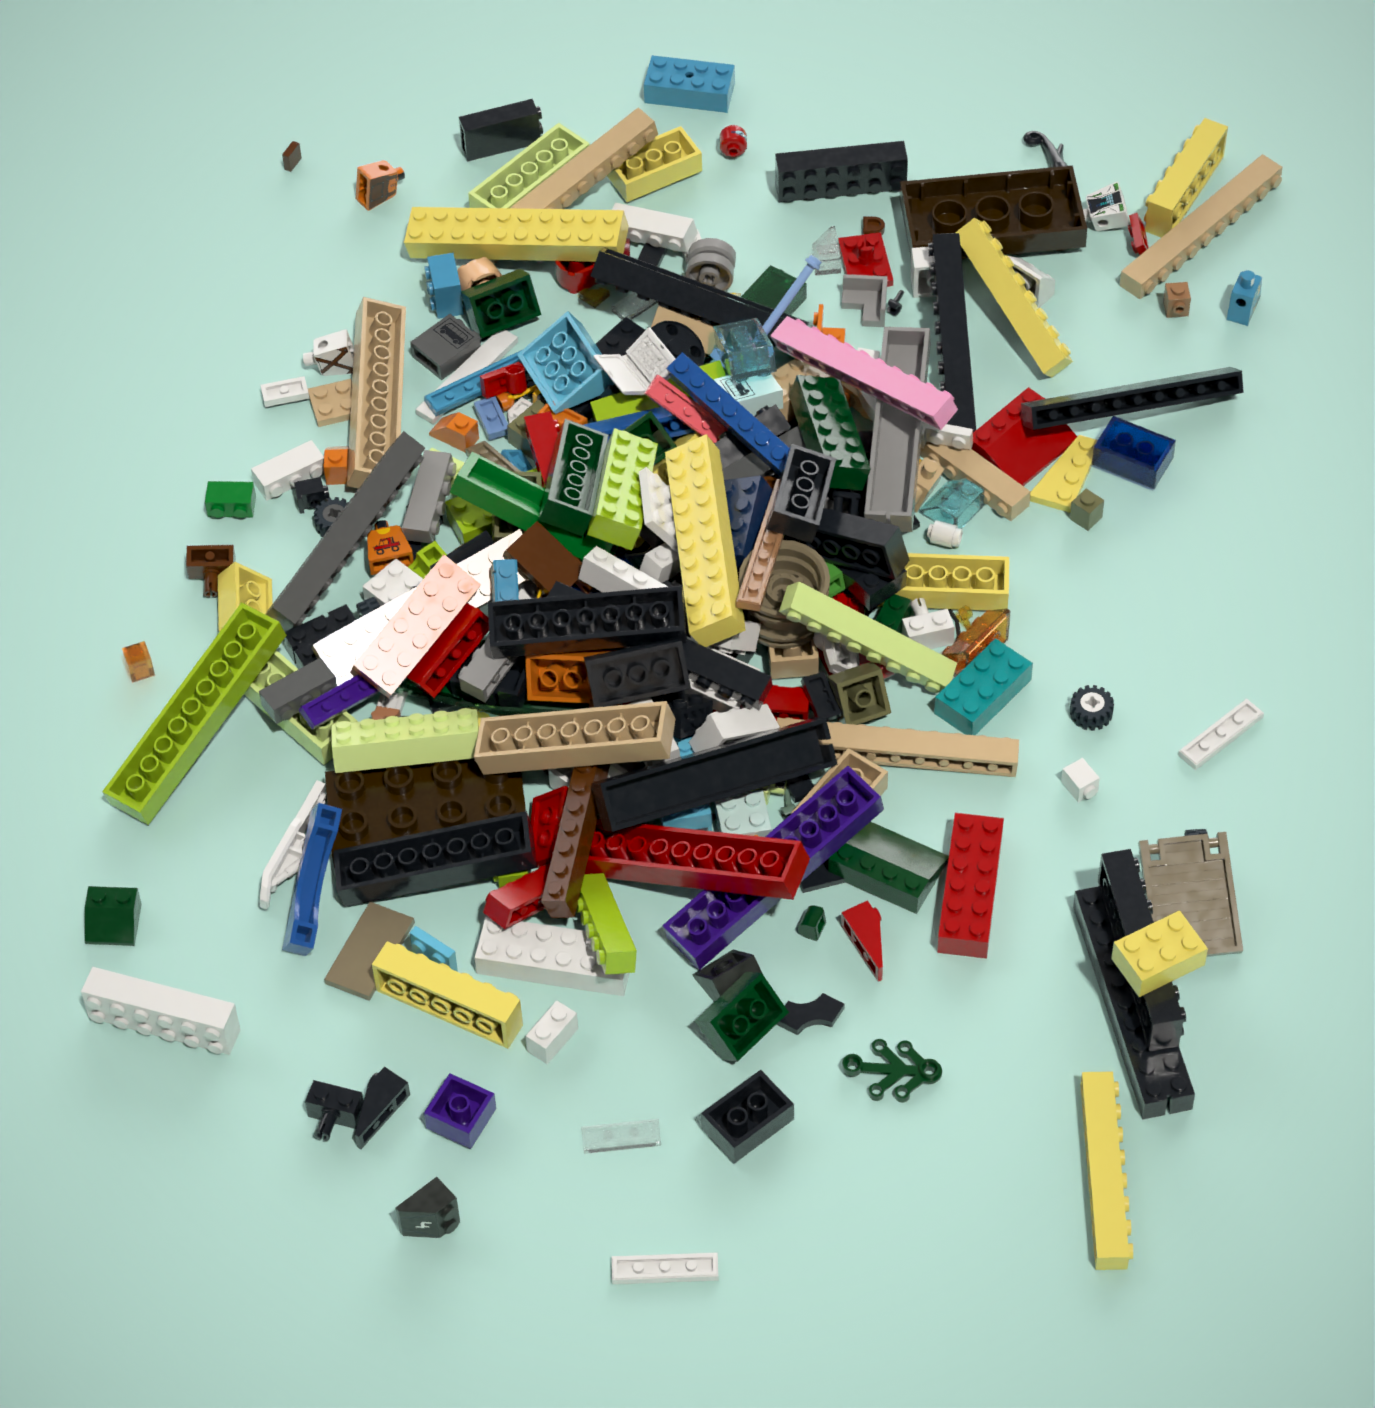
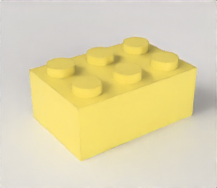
[1111,910,1208,997]

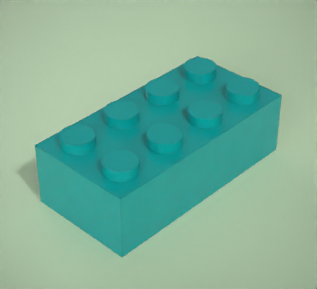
[934,638,1033,735]

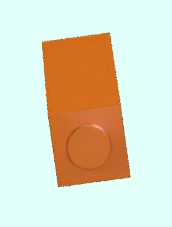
[429,412,479,453]
[324,446,349,485]

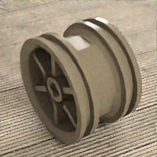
[739,540,830,649]

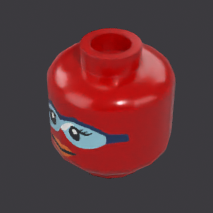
[720,125,747,157]

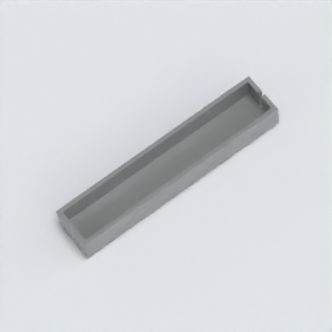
[864,327,931,532]

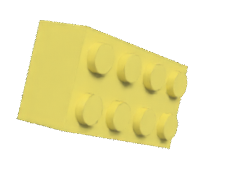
[607,126,702,202]

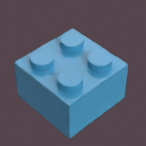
[424,253,464,319]

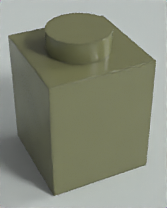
[1070,488,1104,531]

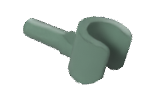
[780,790,796,820]

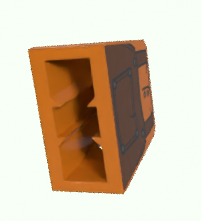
[355,160,405,211]

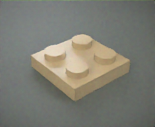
[308,379,352,427]

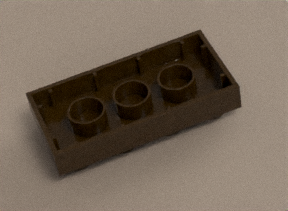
[899,165,1087,259]
[325,758,526,868]

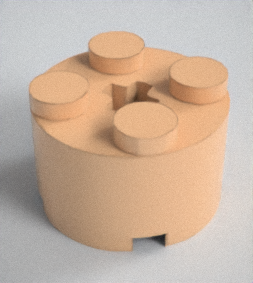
[457,257,502,291]

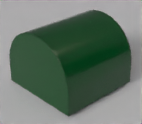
[798,905,827,941]

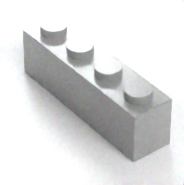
[402,450,457,543]
[459,633,519,702]

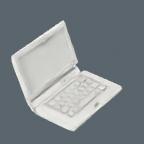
[593,327,675,395]

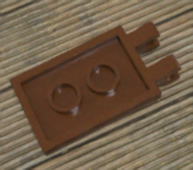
[503,521,594,596]

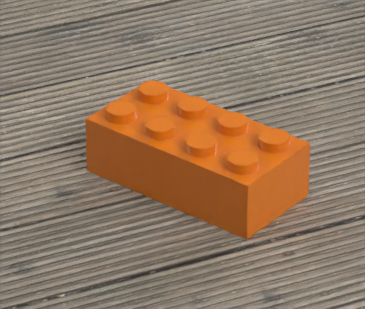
[525,649,620,705]

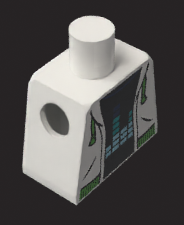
[1083,181,1130,231]

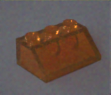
[942,608,1011,677]

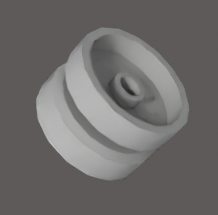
[685,238,736,291]

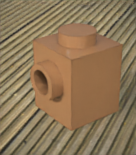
[1163,282,1191,318]

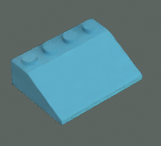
[517,311,615,414]

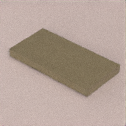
[324,902,415,1001]

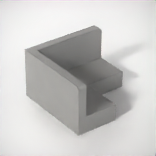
[842,274,887,327]

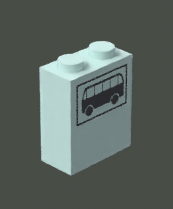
[714,365,783,416]

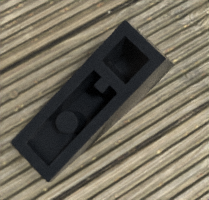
[355,1066,410,1149]

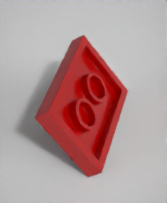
[838,232,894,287]
[531,786,569,869]

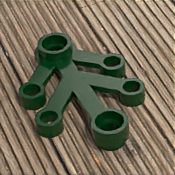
[842,1039,942,1103]

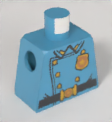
[1227,270,1262,326]

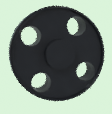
[651,321,705,367]

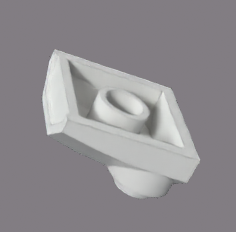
[813,632,860,674]

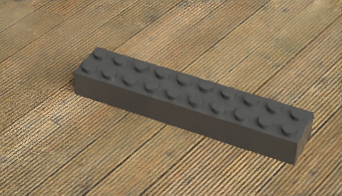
[265,431,425,632]

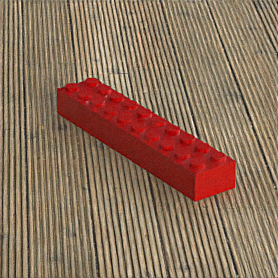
[585,819,810,900]

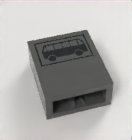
[410,314,481,380]

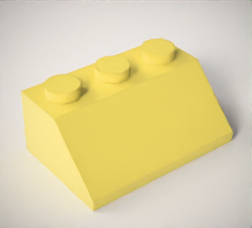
[218,562,273,631]

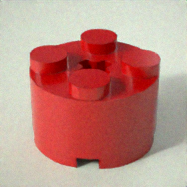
[555,261,598,294]

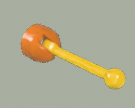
[496,385,537,412]

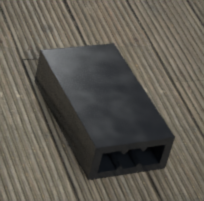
[459,98,543,162]

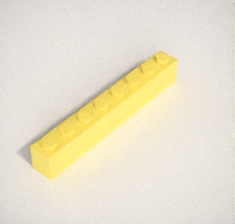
[955,218,1073,378]
[1080,1071,1133,1270]

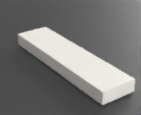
[1178,698,1264,770]
[612,1252,719,1284]

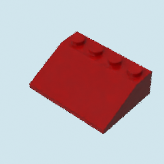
[971,387,1077,486]

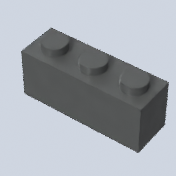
[259,657,337,724]

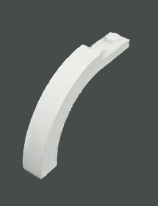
[857,347,973,450]

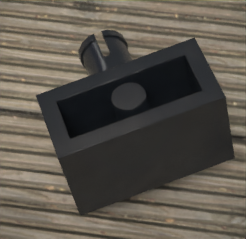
[305,1080,364,1141]

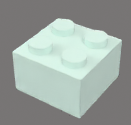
[714,789,772,837]

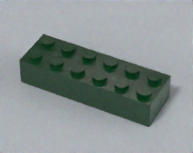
[789,375,871,490]
[539,419,608,537]

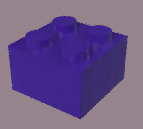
[424,1073,496,1149]

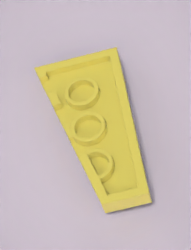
[1030,435,1101,513]

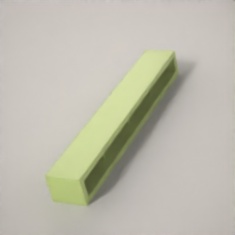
[779,582,957,693]

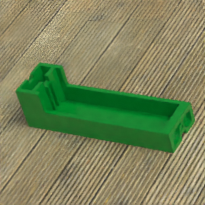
[450,452,619,560]

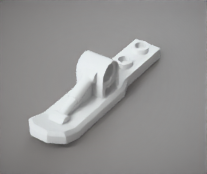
[260,780,327,909]

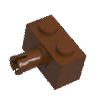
[186,545,236,597]

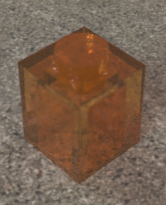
[122,641,155,683]

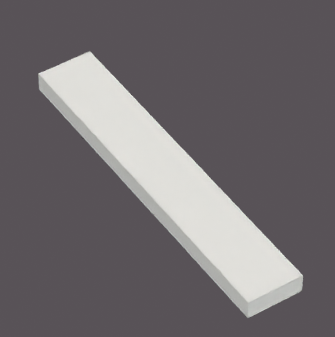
[416,329,518,424]

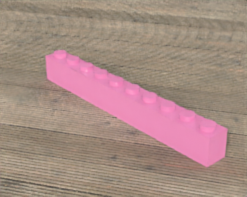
[770,316,958,430]

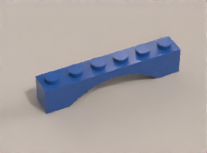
[282,803,342,956]

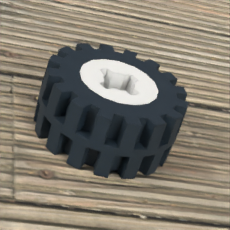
[1070,685,1114,731]

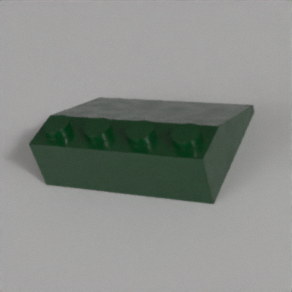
[828,822,949,914]

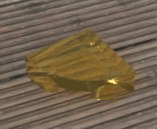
[578,287,610,308]

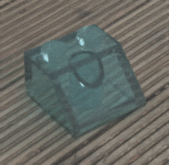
[919,478,985,529]

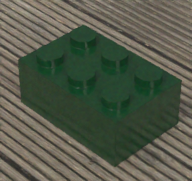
[461,268,542,338]
[695,972,789,1062]

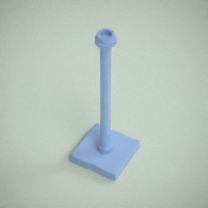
[710,255,822,374]

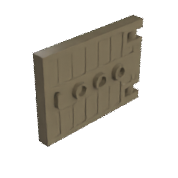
[1138,832,1243,957]

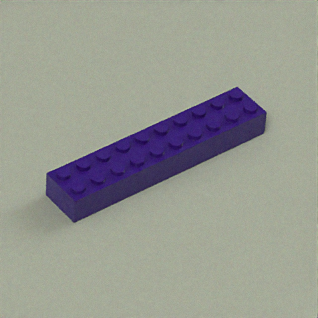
[662,766,884,970]

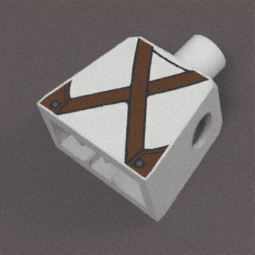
[303,329,354,376]

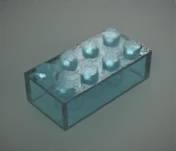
[713,318,777,382]

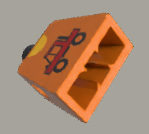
[367,520,414,575]

